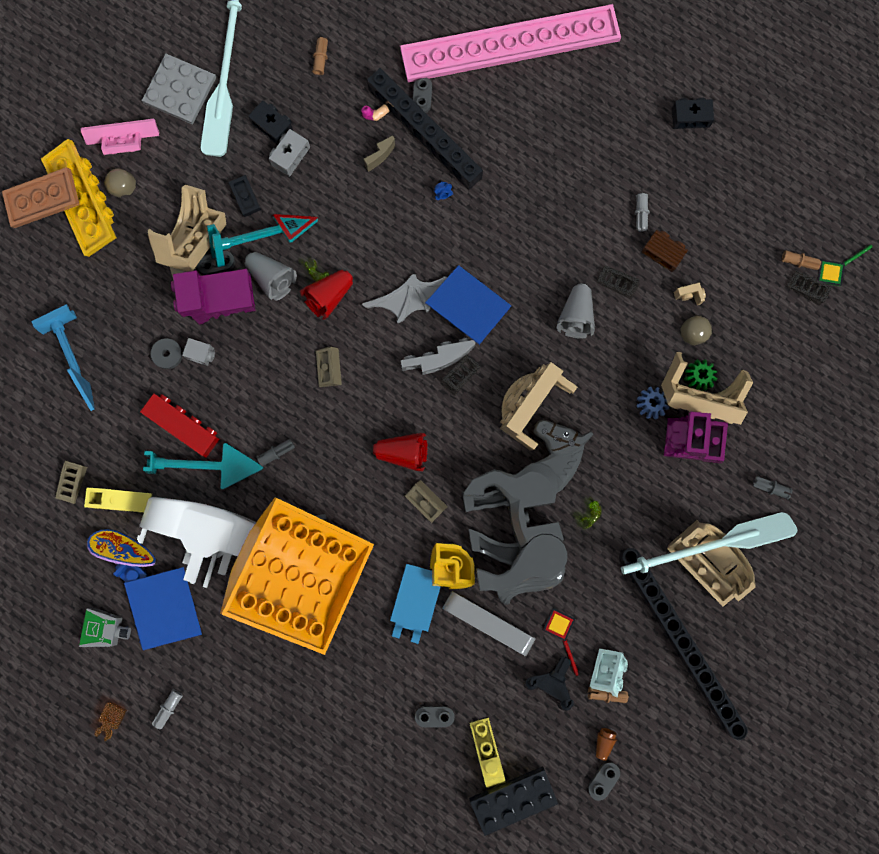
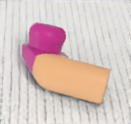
[361,104,390,121]

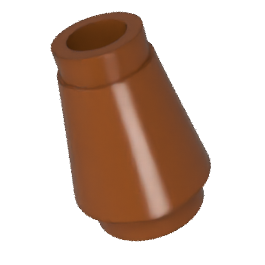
[596,728,617,761]

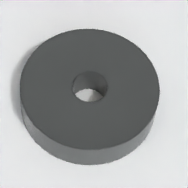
[151,338,183,369]

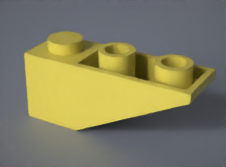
[84,488,152,512]
[470,718,505,788]

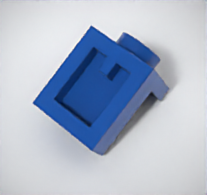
[113,564,149,582]

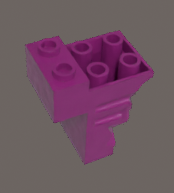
[171,269,256,324]
[664,411,728,464]

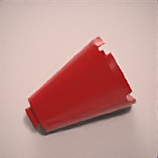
[300,270,353,320]
[373,433,428,472]

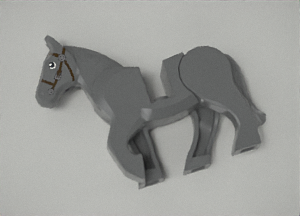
[462,419,593,605]

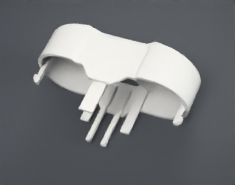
[137,497,256,588]

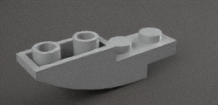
[401,338,475,375]

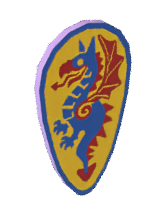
[87,529,156,567]

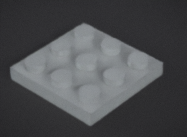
[142,54,216,125]

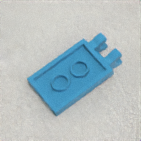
[390,564,441,644]

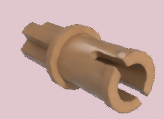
[312,37,328,75]
[781,250,821,270]
[588,686,629,703]

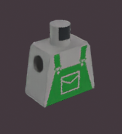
[79,608,131,647]

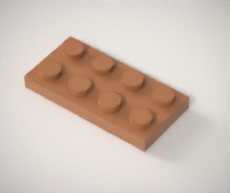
[2,167,80,228]

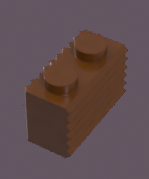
[642,230,688,272]

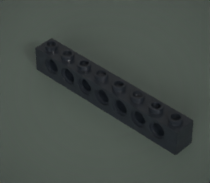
[367,68,483,190]

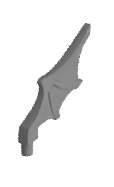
[362,274,447,323]

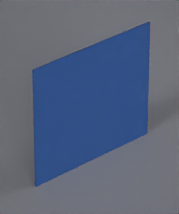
[425,265,511,345]
[124,567,202,650]

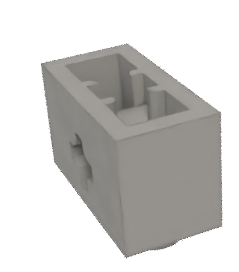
[269,129,310,177]

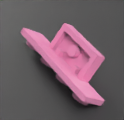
[81,119,159,155]

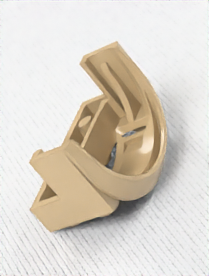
[148,185,226,272]
[661,352,753,425]
[500,362,578,451]
[667,520,755,607]

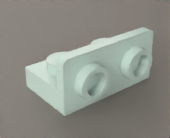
[590,649,628,697]

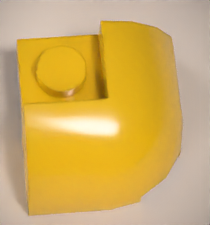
[430,543,475,589]

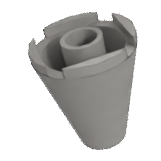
[245,252,297,301]
[556,283,595,338]

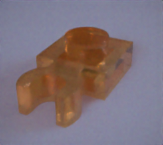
[95,701,127,741]

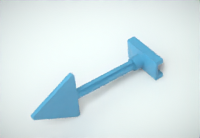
[32,304,95,411]

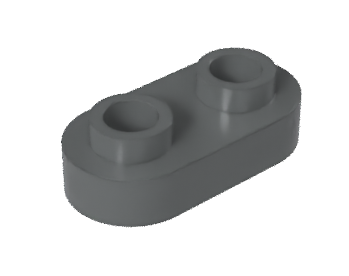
[413,78,432,113]
[197,251,235,275]
[415,706,454,727]
[588,762,620,801]

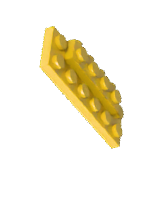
[41,139,116,257]

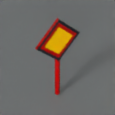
[543,608,579,676]

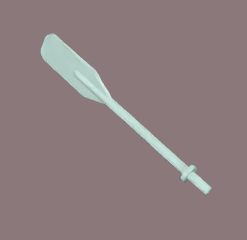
[201,0,242,157]
[621,512,797,575]

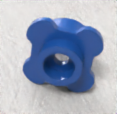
[434,182,453,200]

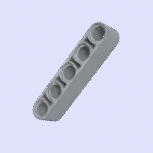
[442,591,535,656]

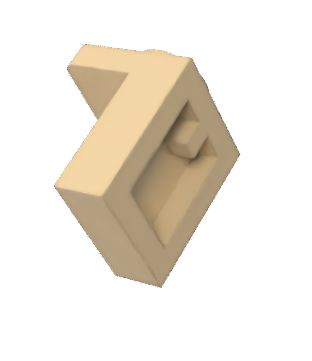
[674,283,706,306]

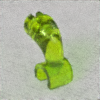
[305,259,329,281]
[579,501,602,529]

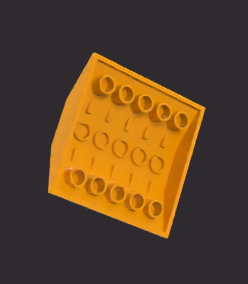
[220,497,374,655]

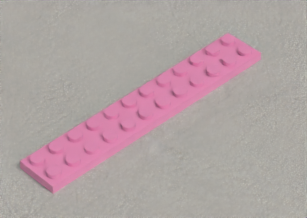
[400,4,621,83]

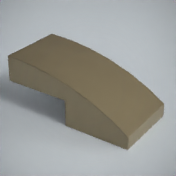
[364,136,395,172]

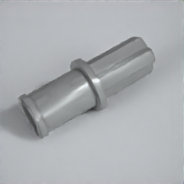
[635,193,650,232]
[152,689,183,729]

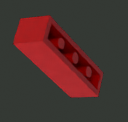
[140,394,220,458]

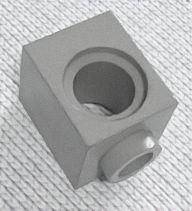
[182,338,215,366]

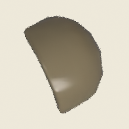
[105,168,136,198]
[680,316,712,346]

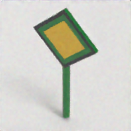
[817,245,872,286]

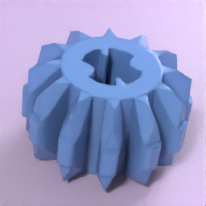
[636,387,669,419]

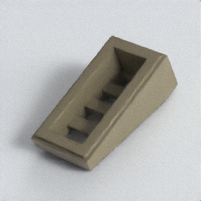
[55,461,87,504]

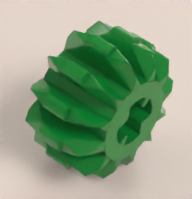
[684,360,718,392]

